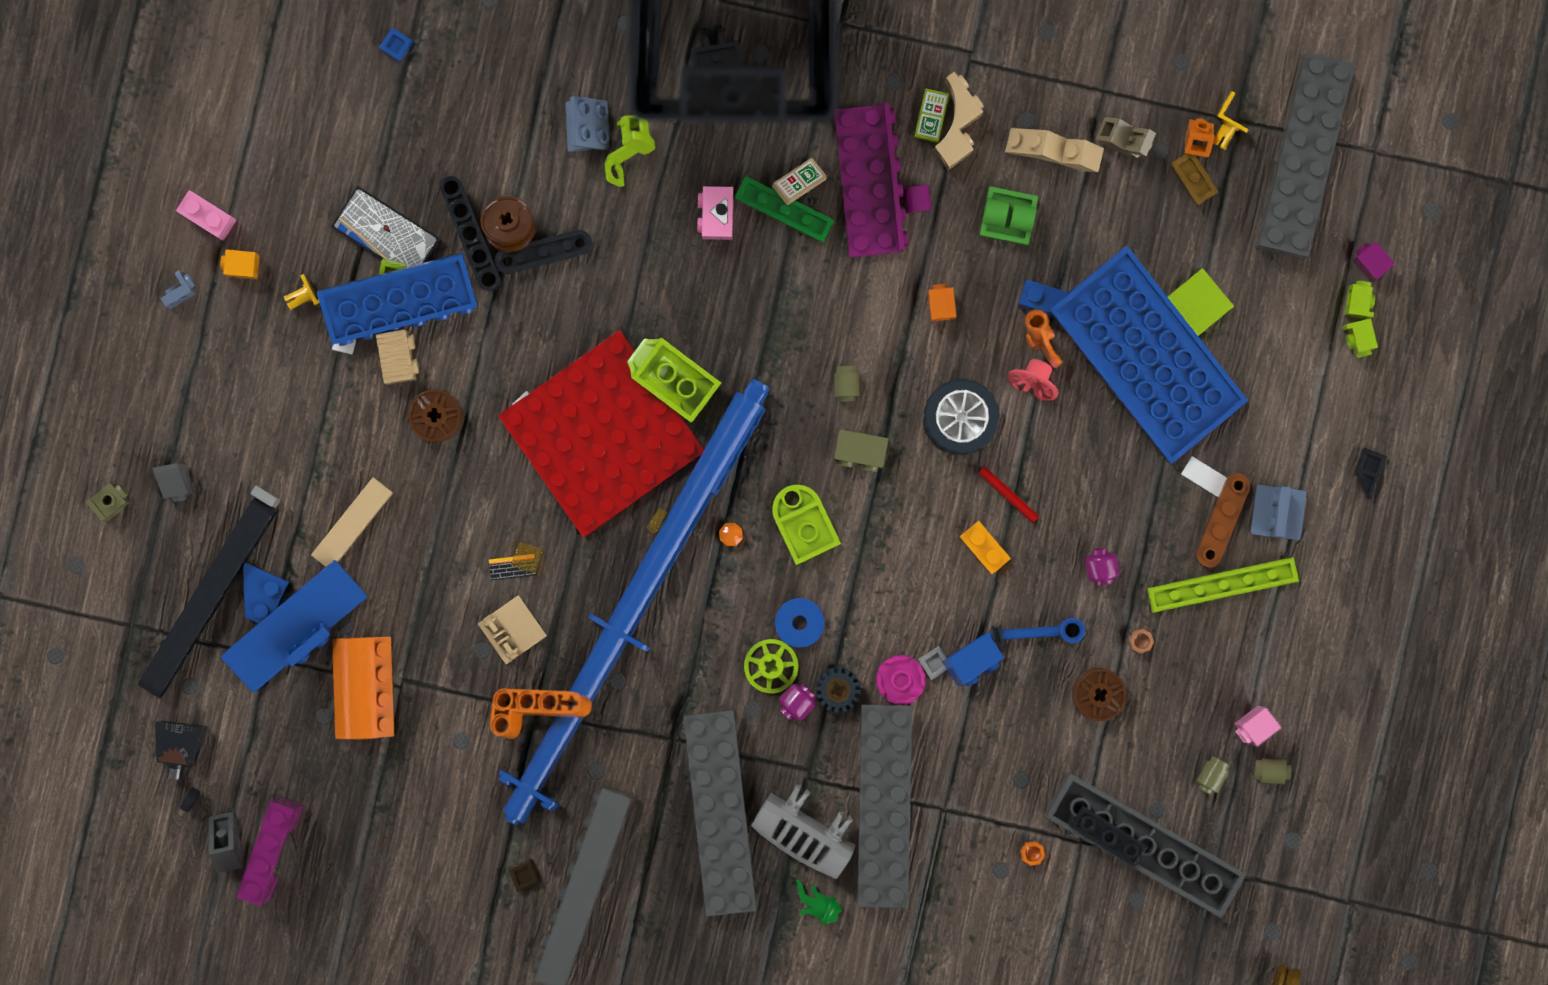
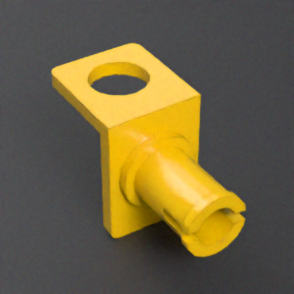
[1213,91,1249,150]
[284,274,321,310]

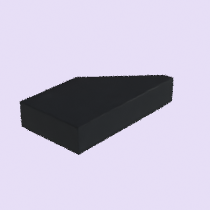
[1354,448,1387,500]

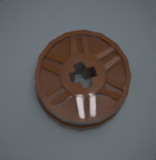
[481,196,536,253]
[408,389,463,443]
[1072,668,1126,721]

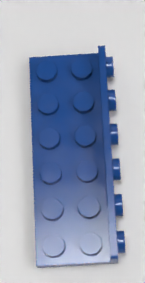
[317,253,478,346]

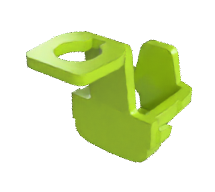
[605,115,655,187]

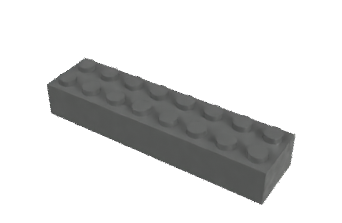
[1255,52,1355,260]
[857,704,912,908]
[684,709,757,917]
[1044,772,1246,918]
[532,785,633,985]

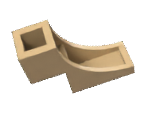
[934,72,984,170]
[1005,128,1104,172]

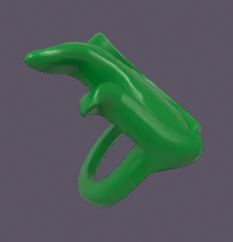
[796,879,842,926]

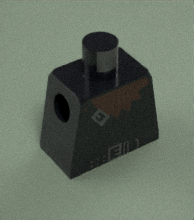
[155,721,208,780]

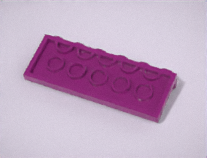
[834,102,909,258]

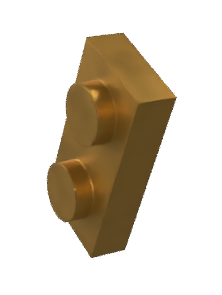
[1170,154,1218,206]

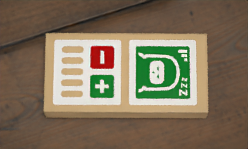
[772,158,827,205]

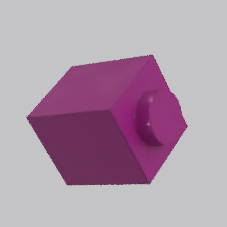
[1352,241,1396,282]

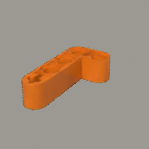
[490,689,592,739]

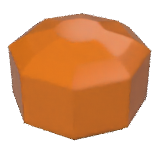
[719,523,743,546]
[1020,841,1045,866]

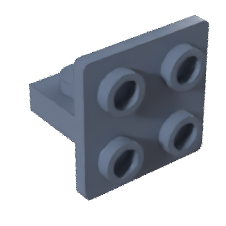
[566,96,610,152]
[1250,485,1306,540]

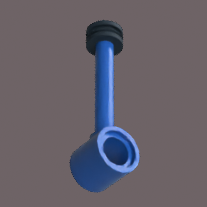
[989,617,1085,645]

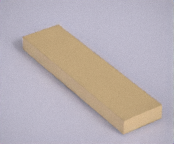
[311,477,393,567]

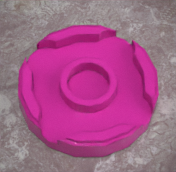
[876,655,925,705]

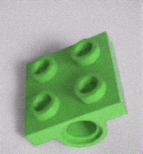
[979,186,1038,246]

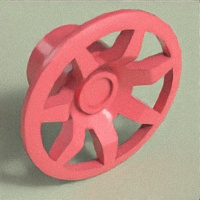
[1007,359,1058,401]

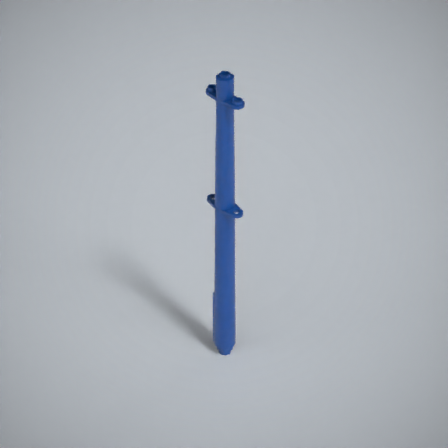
[499,379,770,825]

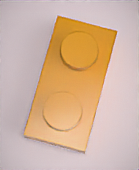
[959,521,1011,575]

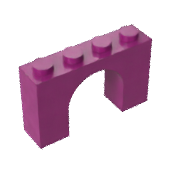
[236,797,304,906]

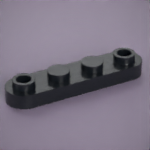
[495,230,592,274]

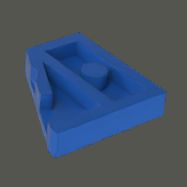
[243,563,290,623]

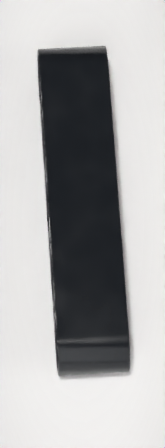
[440,176,502,293]

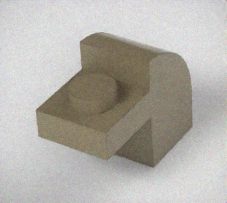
[1095,117,1156,158]

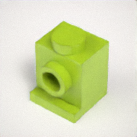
[1344,281,1375,319]
[1342,318,1378,358]

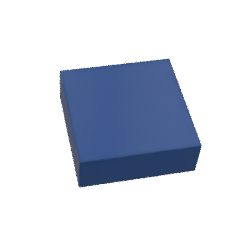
[379,27,414,62]

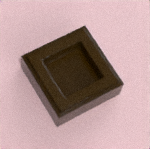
[508,859,541,892]

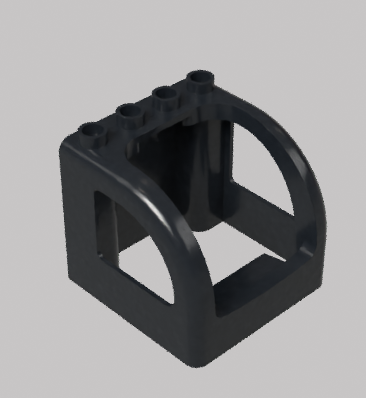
[628,0,839,123]

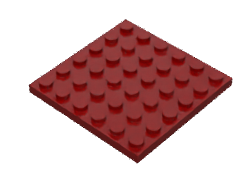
[498,330,704,538]

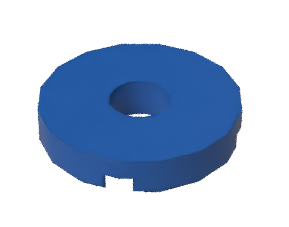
[775,598,825,648]

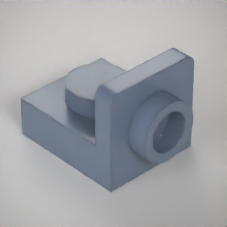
[161,271,196,309]

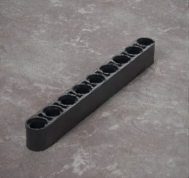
[138,497,277,699]

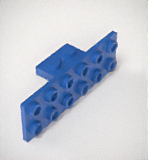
[221,560,367,692]

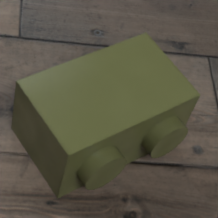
[834,429,889,472]

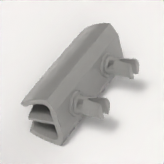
[751,785,856,879]

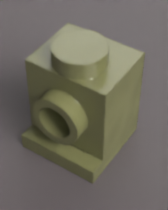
[86,483,130,522]

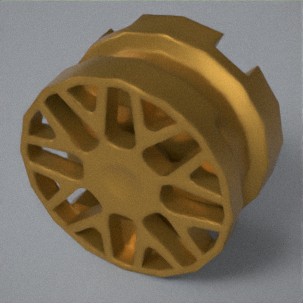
[1271,963,1302,985]

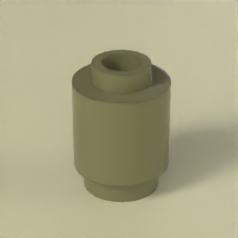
[834,366,860,402]
[1196,756,1230,795]
[1254,758,1291,784]

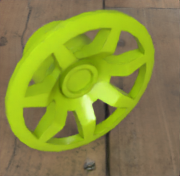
[744,639,798,693]

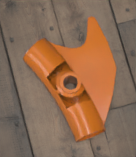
[1025,310,1062,368]

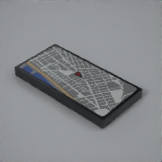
[331,185,442,267]

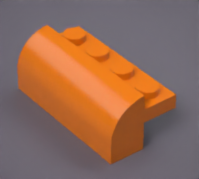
[332,637,394,739]

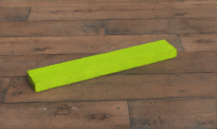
[1147,557,1299,613]

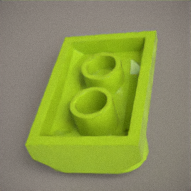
[627,338,721,423]

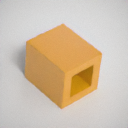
[220,250,260,280]

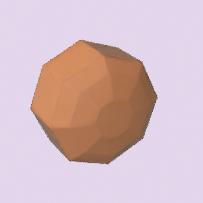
[1128,629,1154,654]

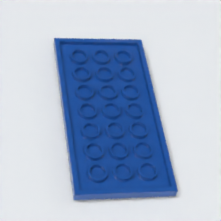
[1048,246,1248,464]

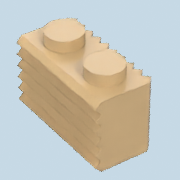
[376,329,419,385]

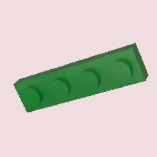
[734,176,834,243]

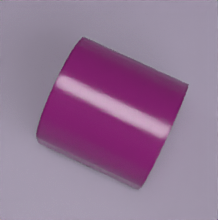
[904,185,932,214]

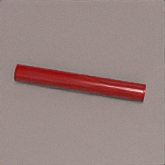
[978,466,1039,523]

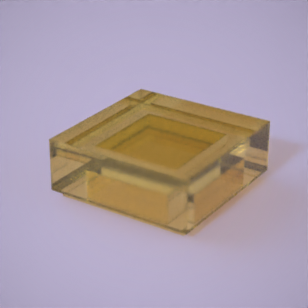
[647,508,668,534]
[511,542,543,573]

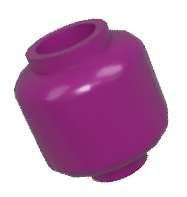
[1085,548,1119,585]
[779,683,816,721]

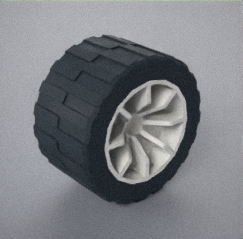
[923,379,1000,456]

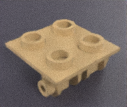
[478,595,547,664]

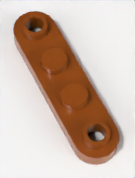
[1196,473,1250,567]

